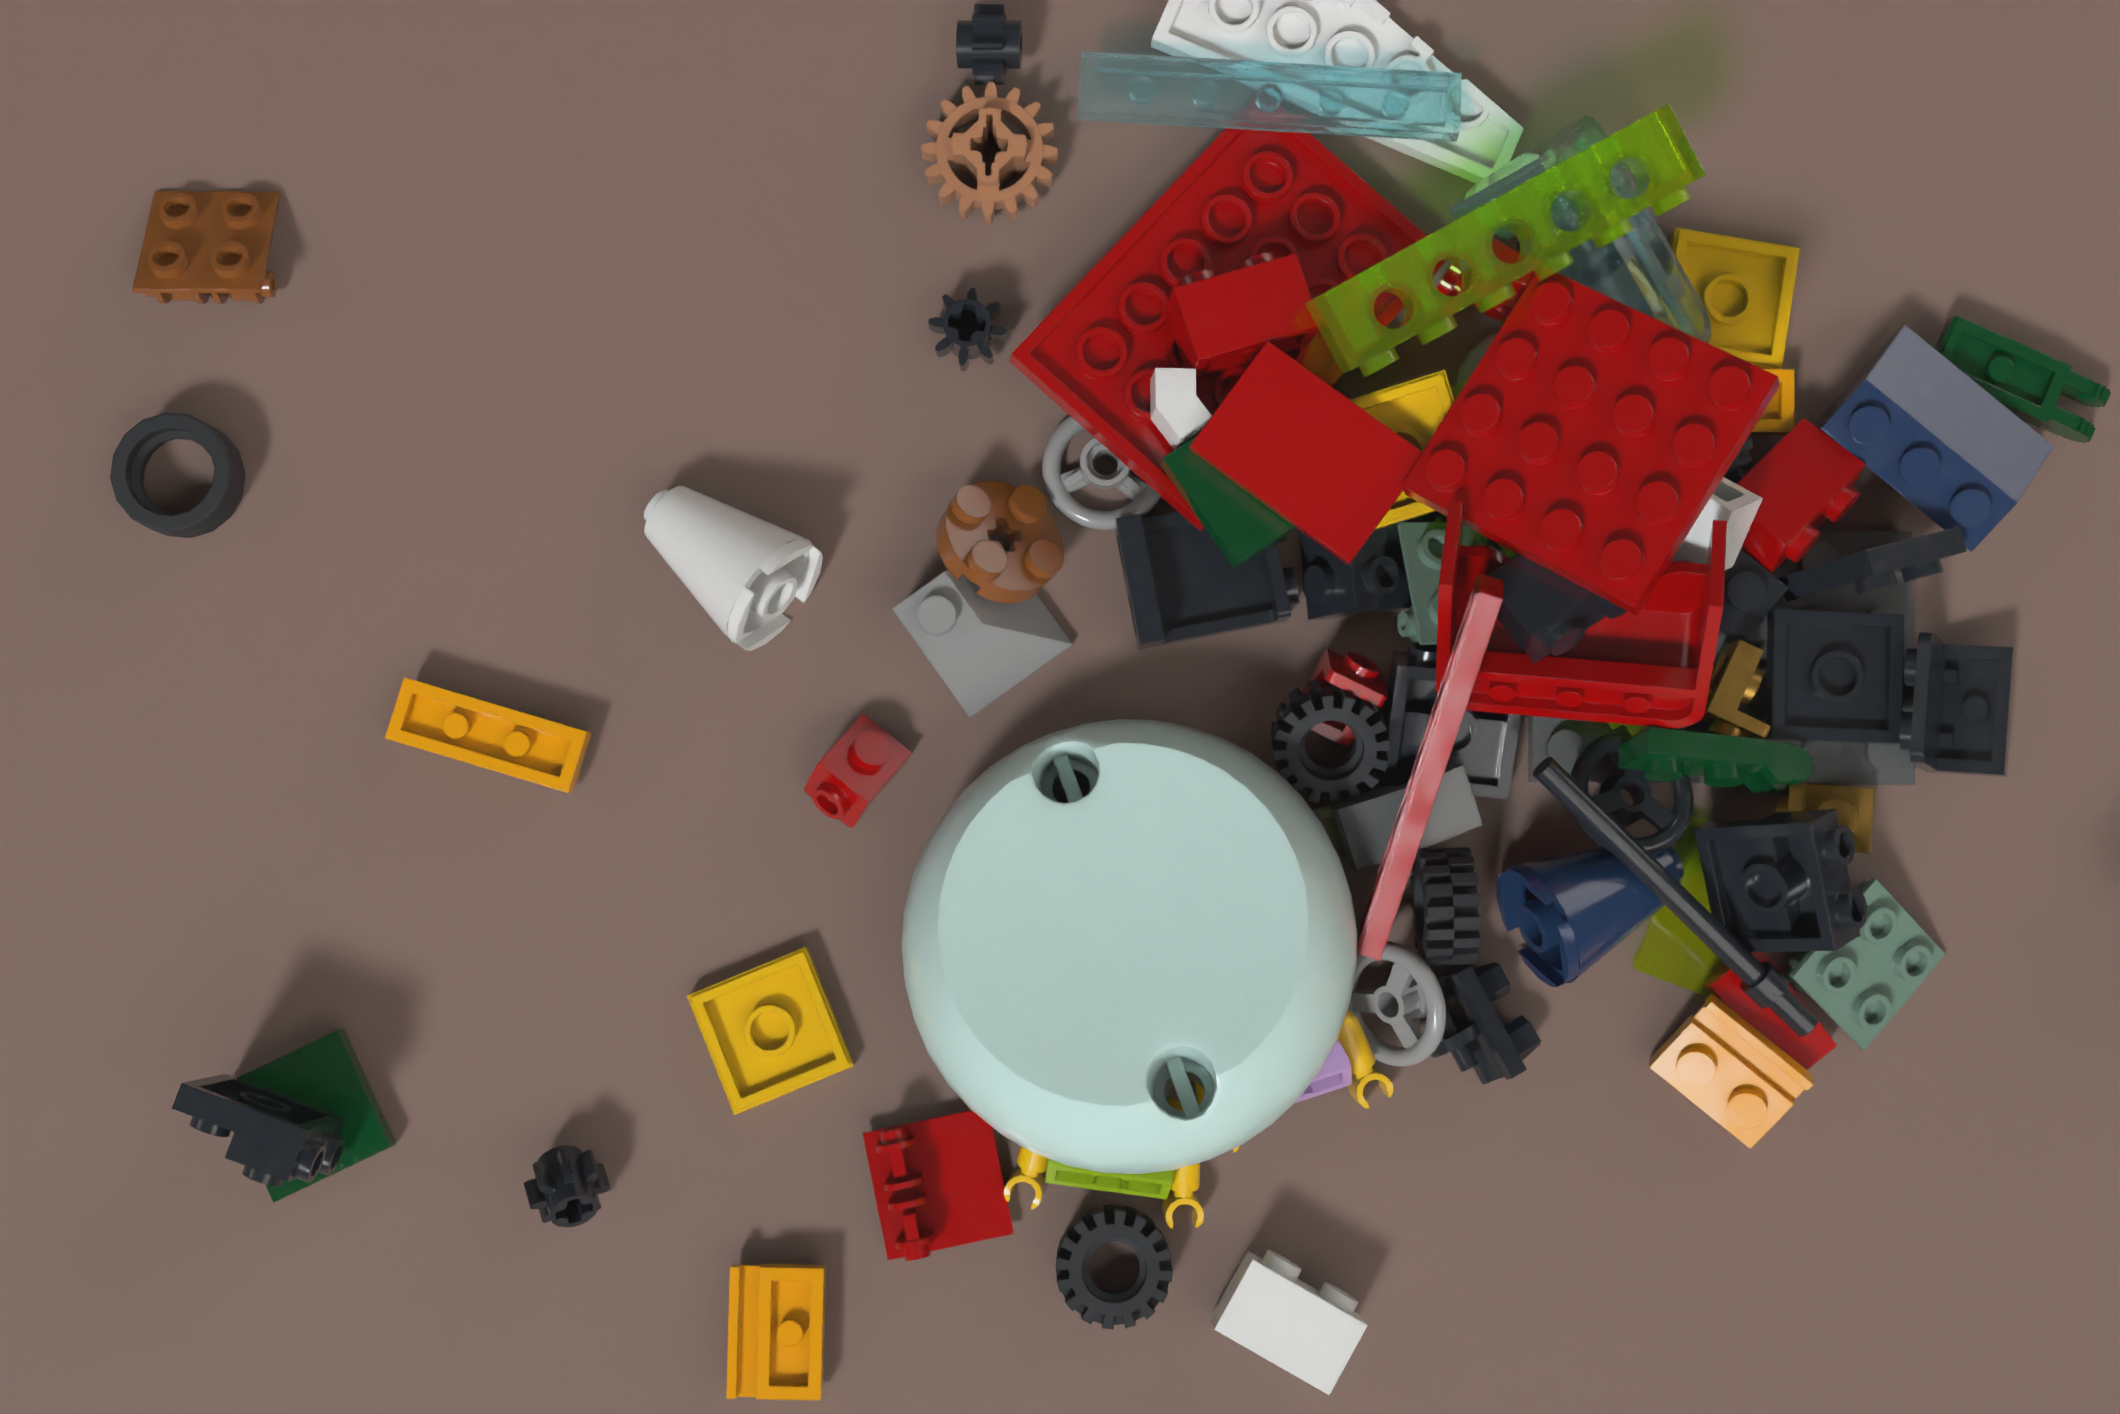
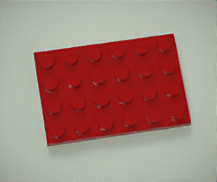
[1009,91,1450,531]

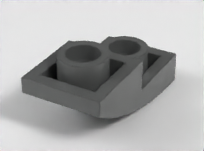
[1332,763,1483,870]

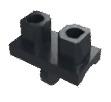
[1431,962,1541,1084]

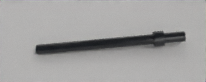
[1533,757,1818,1037]

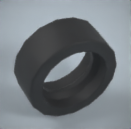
[110,413,246,538]

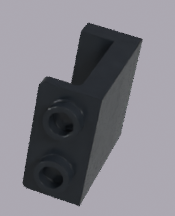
[1115,512,1299,650]

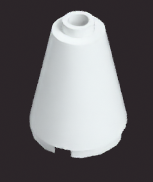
[644,486,823,651]

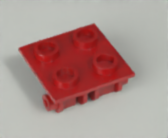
[862,1110,1014,1261]

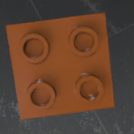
[132,191,281,304]

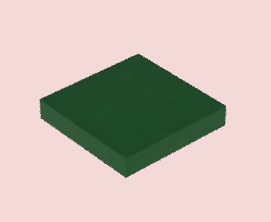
[1160,435,1296,569]
[237,1029,397,1203]

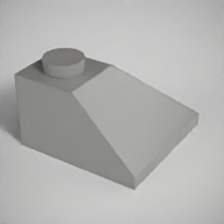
[892,550,1072,719]

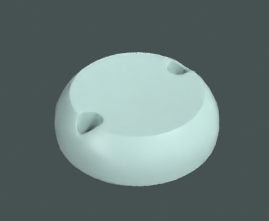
[902,719,1357,1174]

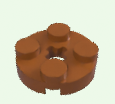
[936,481,1064,604]

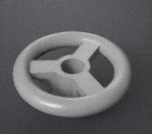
[1042,416,1161,530]
[1348,941,1446,1067]

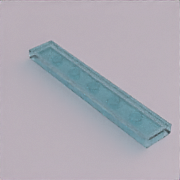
[1077,51,1462,142]

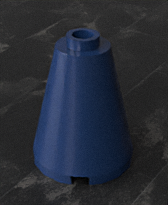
[1496,847,1684,987]

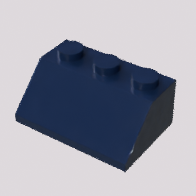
[1816,324,2054,552]

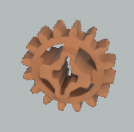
[921,82,1058,225]

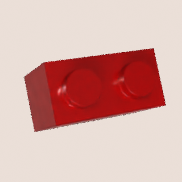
[1164,252,1321,378]
[1737,418,1866,574]

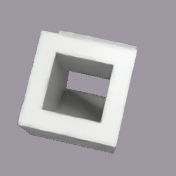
[1150,368,1212,450]

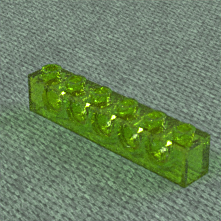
[1305,103,1706,377]

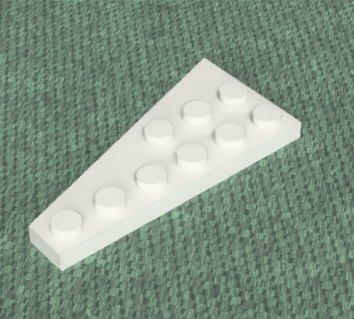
[1151,0,1524,192]

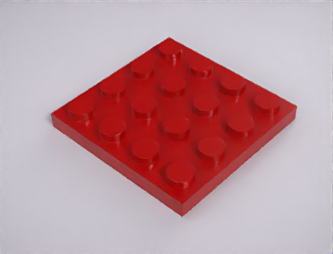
[1401,265,1780,616]

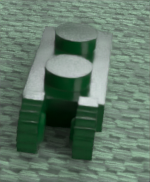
[1935,315,2111,443]
[1618,727,1815,794]

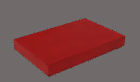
[1189,341,1422,565]

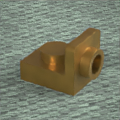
[1701,640,1771,739]
[1776,782,1876,854]

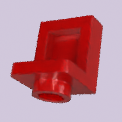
[1301,648,1388,748]
[804,713,912,828]

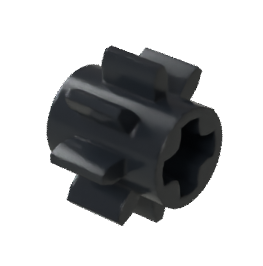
[956,4,1022,85]
[928,288,1007,371]
[524,1145,611,1228]

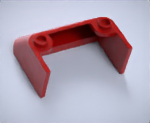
[1436,501,1727,728]

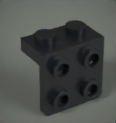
[1297,511,1445,620]
[1899,632,2016,777]

